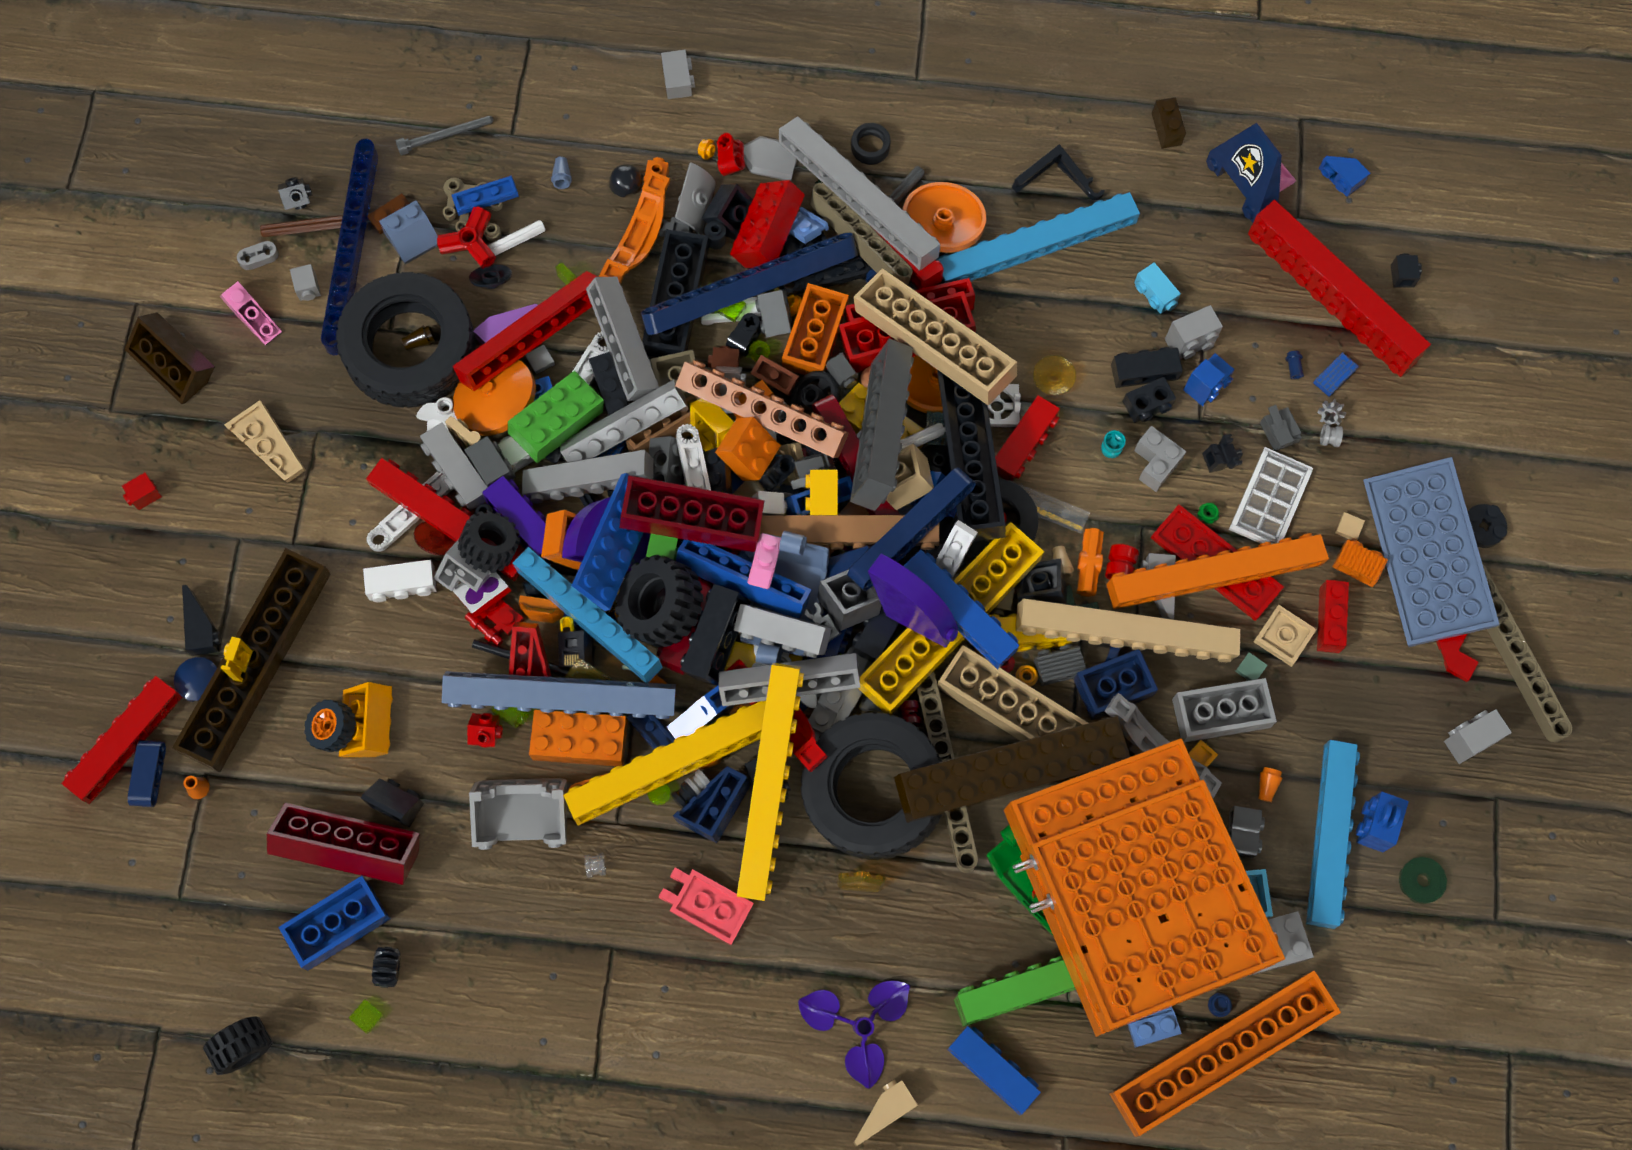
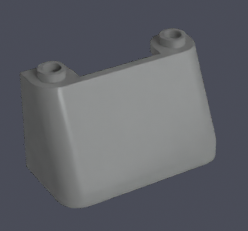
[469,778,567,850]

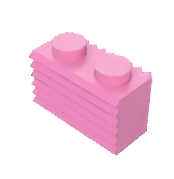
[747,533,781,589]

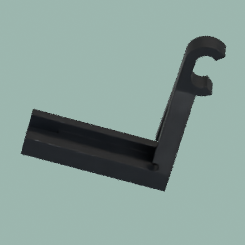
[1012,144,1105,200]

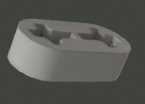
[237,241,279,270]

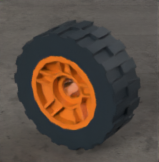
[304,699,356,752]

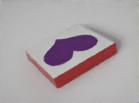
[453,573,511,618]

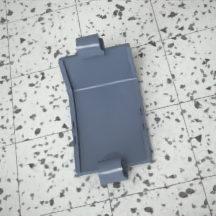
[740,531,829,665]

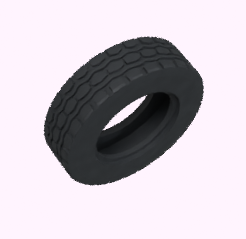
[336,272,476,408]
[801,712,942,860]

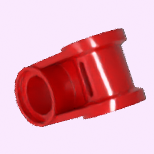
[717,133,745,176]

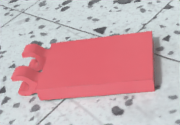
[659,868,754,945]

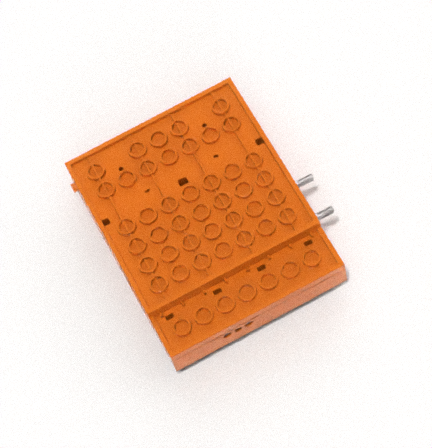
[1003,738,1285,1037]

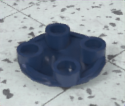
[174,657,217,702]

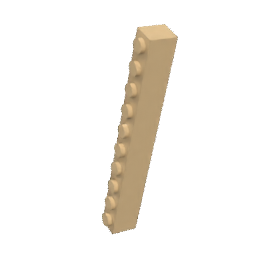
[1016,599,1240,663]

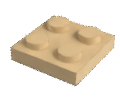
[1253,604,1317,667]

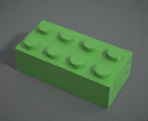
[508,370,604,463]

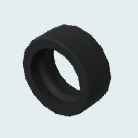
[851,123,891,165]

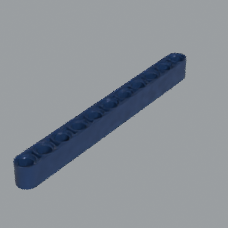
[641,233,858,335]

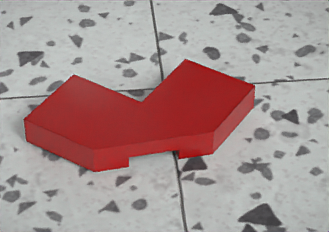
[1436,634,1479,682]

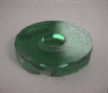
[1399,857,1447,904]

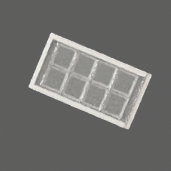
[1229,447,1313,544]

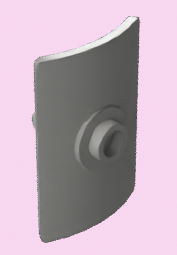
[675,163,716,235]

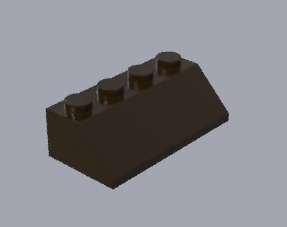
[124,312,215,404]

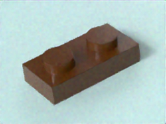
[367,193,410,235]

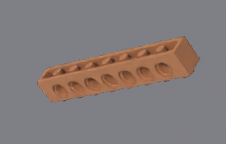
[675,360,849,458]

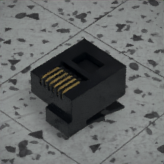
[558,631,596,670]

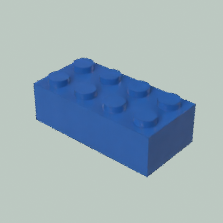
[278,876,390,971]

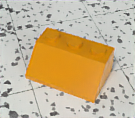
[339,682,393,757]

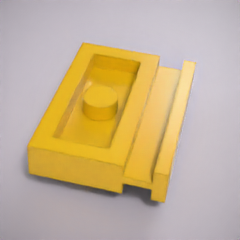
[221,637,253,682]

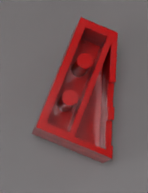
[509,622,552,677]

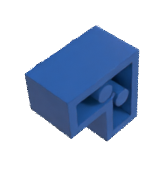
[1183,353,1235,406]

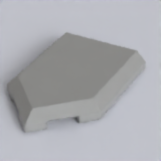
[744,136,797,181]

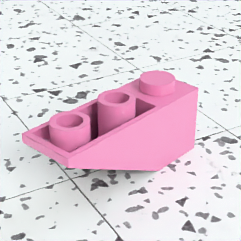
[220,281,282,345]

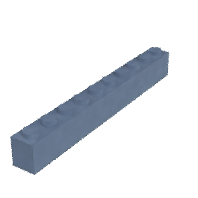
[442,671,676,719]

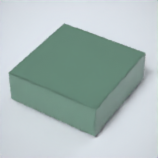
[1235,652,1268,681]

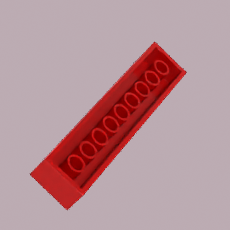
[1248,199,1431,377]

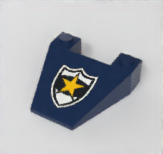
[1206,123,1282,223]

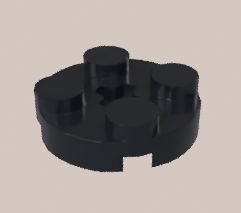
[1468,504,1507,548]

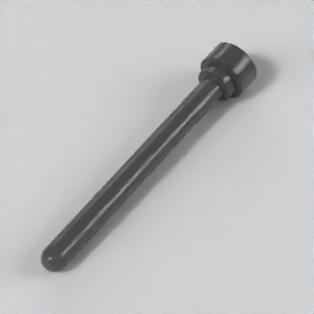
[395,116,493,156]

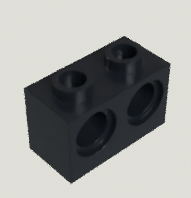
[1122,377,1176,423]

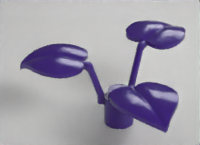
[798,981,910,1089]

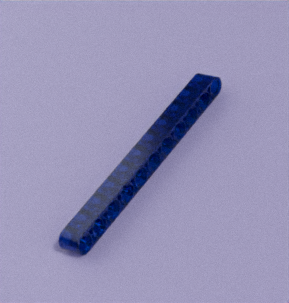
[321,139,378,356]

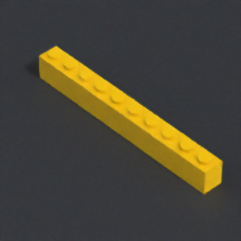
[737,663,804,901]
[563,701,766,826]

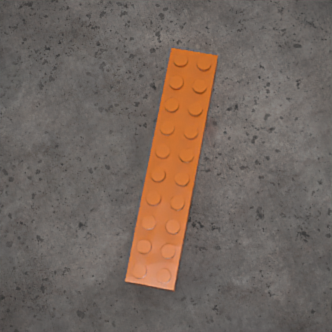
[1109,970,1341,1137]

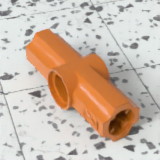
[1076,528,1104,597]

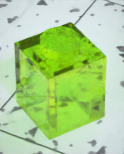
[491,706,529,729]

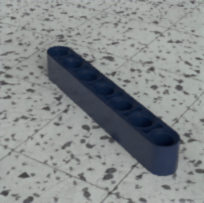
[847,468,976,591]

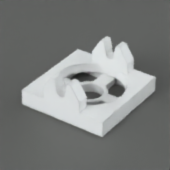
[988,384,1021,427]

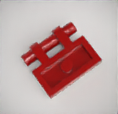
[465,599,524,646]

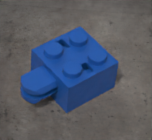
[1356,792,1409,852]

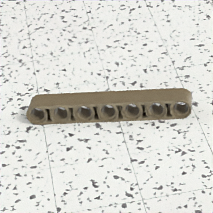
[810,183,913,286]

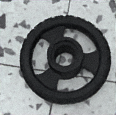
[790,371,841,408]

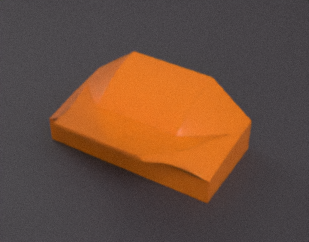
[519,595,564,623]

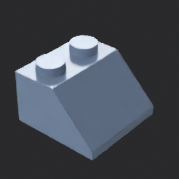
[379,201,438,265]

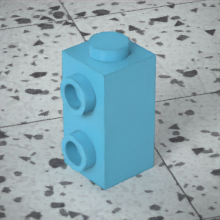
[1134,262,1181,314]

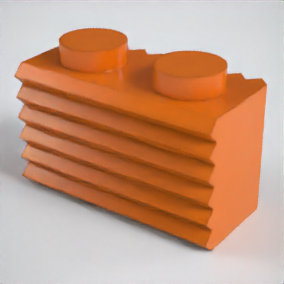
[1332,540,1388,587]

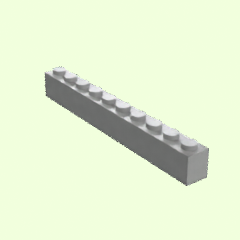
[779,116,940,270]

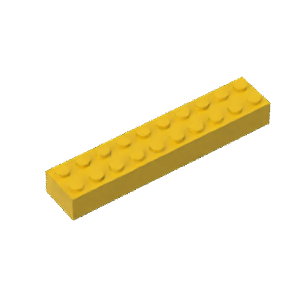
[858,522,1044,715]

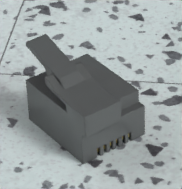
[1260,405,1302,451]
[791,453,839,490]

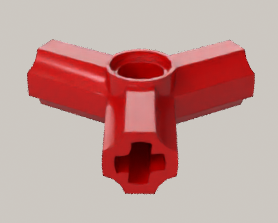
[437,207,497,269]

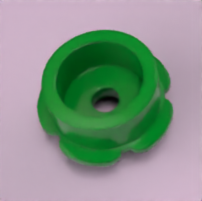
[1198,503,1219,524]

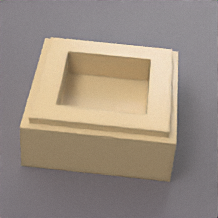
[1335,512,1365,541]

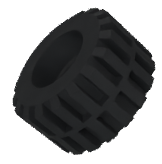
[458,511,520,573]
[203,1016,273,1075]

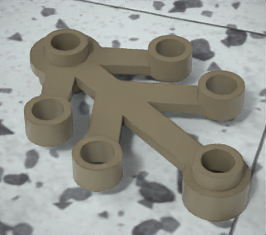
[443,178,503,242]

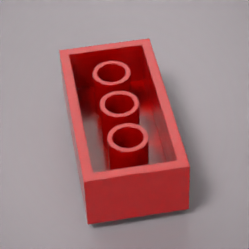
[730,180,805,268]

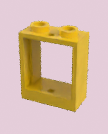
[690,398,734,451]

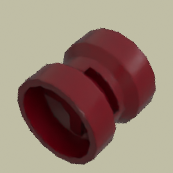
[898,700,922,727]

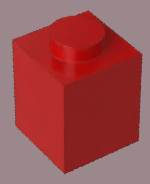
[122,472,162,510]

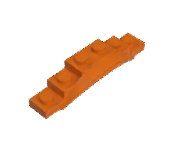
[599,171,670,285]

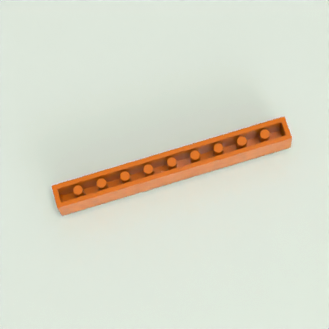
[1106,533,1329,609]

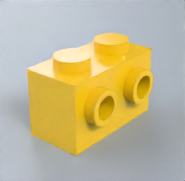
[805,470,838,515]

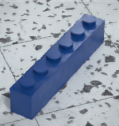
[676,540,812,619]
[904,550,1019,670]

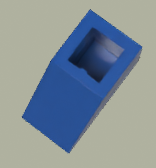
[1318,156,1370,197]

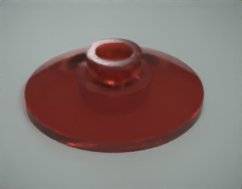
[413,522,456,556]

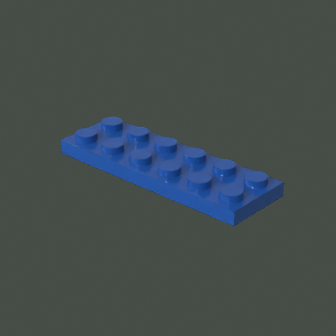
[571,473,644,611]

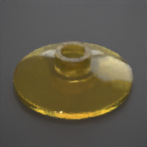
[1033,355,1076,395]

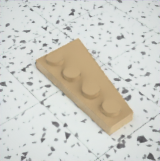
[224,400,306,483]

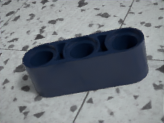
[128,740,166,807]

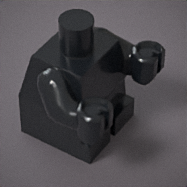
[1202,434,1243,473]

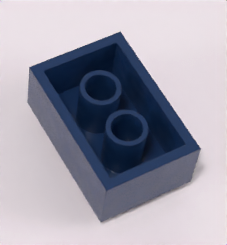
[1073,649,1158,720]

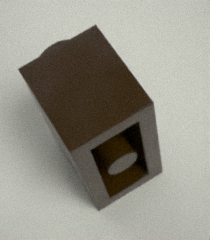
[1152,97,1186,149]

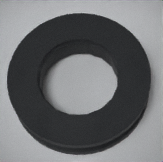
[954,479,1039,559]

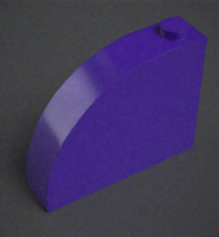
[562,497,650,572]
[868,554,958,648]

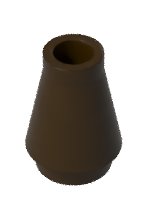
[402,325,436,350]

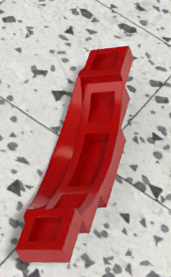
[726,659,828,772]

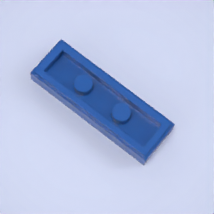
[451,175,519,216]

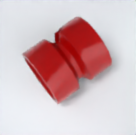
[1105,544,1139,580]

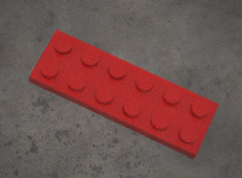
[1151,504,1284,621]

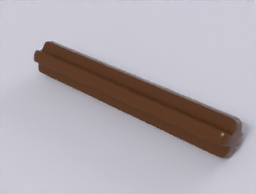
[260,215,345,237]

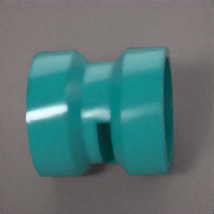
[1101,430,1126,458]

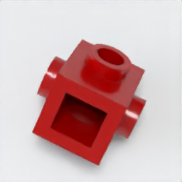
[467,713,503,748]

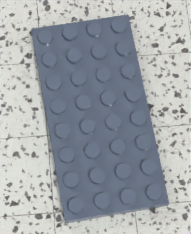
[1363,457,1500,647]

